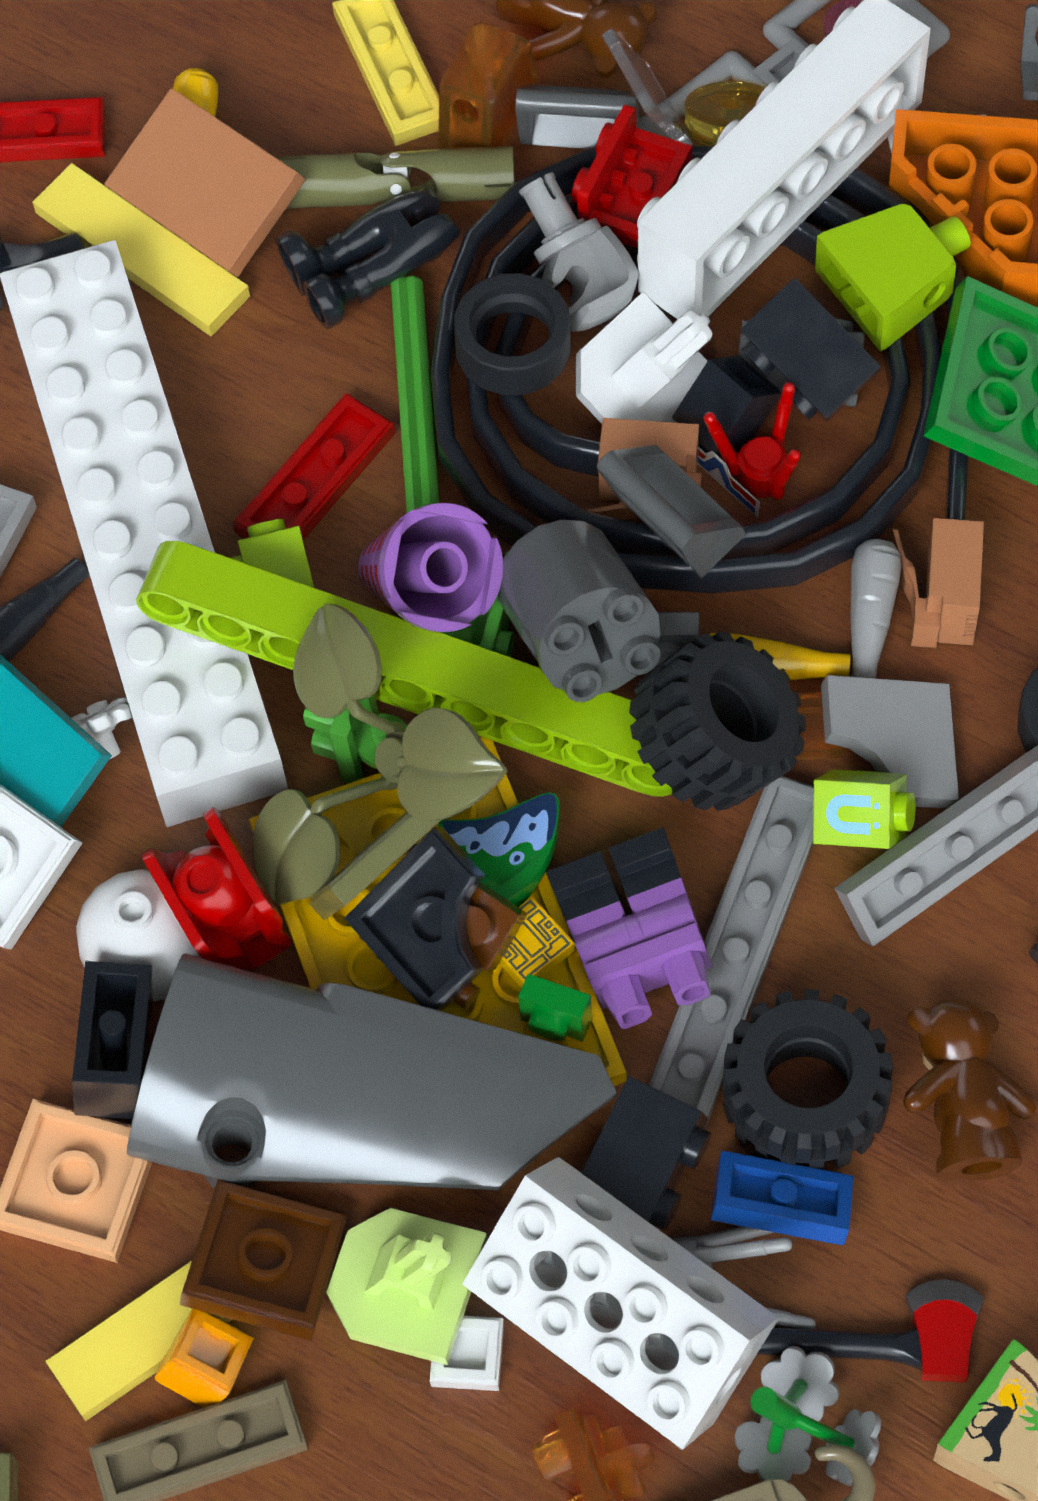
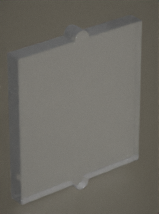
[602,28,693,144]

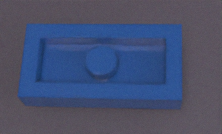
[710,1151,854,1246]

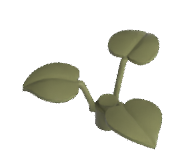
[253,604,508,905]

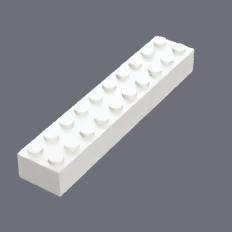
[0,240,288,827]

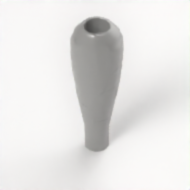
[850,539,901,679]

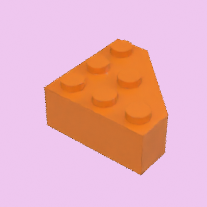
[889,109,1038,308]

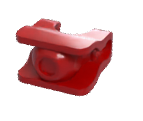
[141,807,292,972]

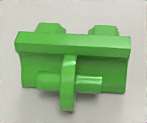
[303,694,407,783]

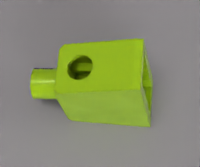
[815,204,971,352]

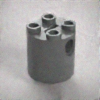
[498,520,661,702]

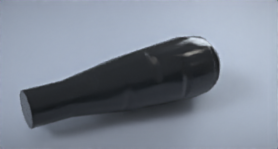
[0,558,90,662]

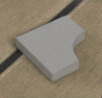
[821,675,959,809]

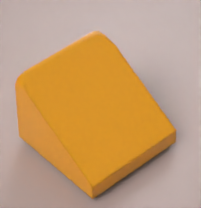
[155,1309,254,1408]

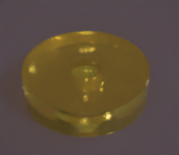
[685,81,765,146]

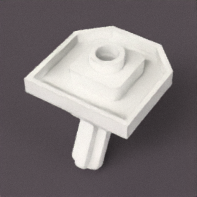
[576,292,713,424]

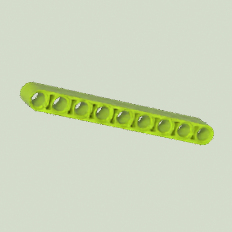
[136,541,672,797]

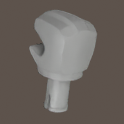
[519,172,639,332]

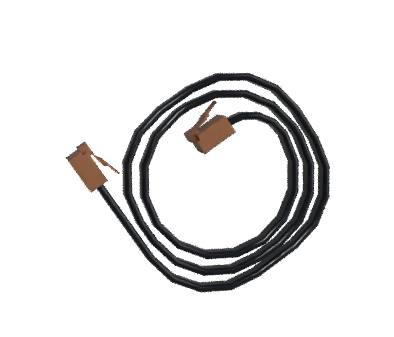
[431,144,984,648]

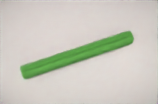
[391,275,439,513]

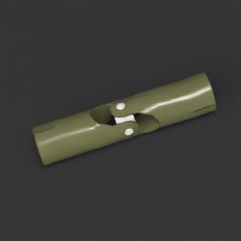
[277,146,515,209]

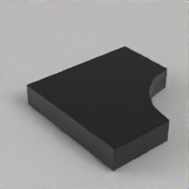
[344,827,485,1011]

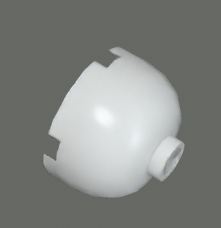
[76,869,201,1002]

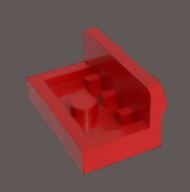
[571,104,692,249]

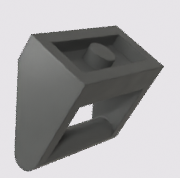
[516,83,643,149]
[597,445,746,578]

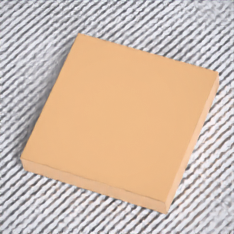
[0,1099,152,1263]

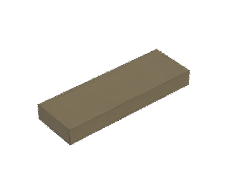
[88,1380,308,1501]

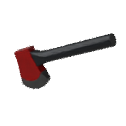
[757,1279,984,1383]

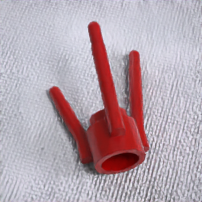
[704,382,801,500]

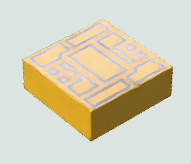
[499,897,575,988]

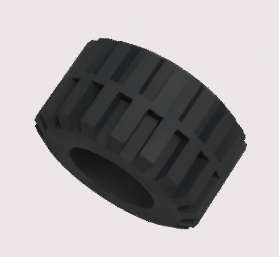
[629,632,806,811]
[722,989,893,1170]

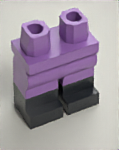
[546,827,713,1029]

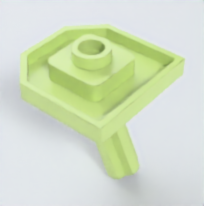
[326,1208,488,1365]

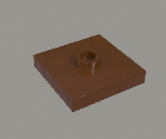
[180,1179,348,1341]

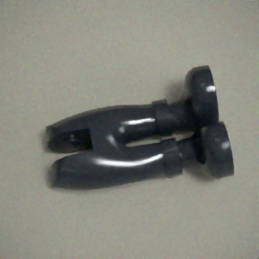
[275,186,460,330]

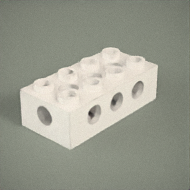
[462,1157,779,1450]

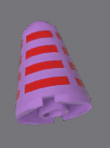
[358,503,503,632]

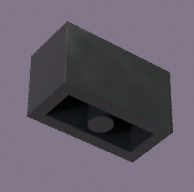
[740,277,881,422]
[72,961,153,1119]
[582,1076,711,1231]

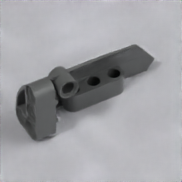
[127,953,617,1190]

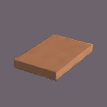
[104,88,306,278]

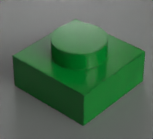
[518,974,592,1042]

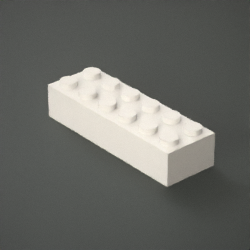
[637,0,931,319]

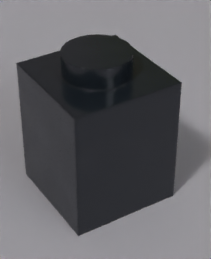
[671,355,782,455]

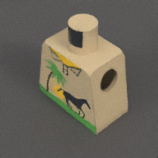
[933,1339,1038,1501]

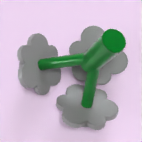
[734,1346,881,1486]

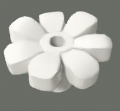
[71,698,132,759]

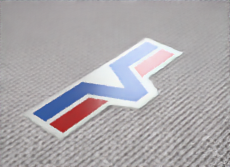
[698,447,760,518]

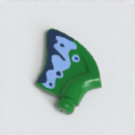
[438,792,561,907]

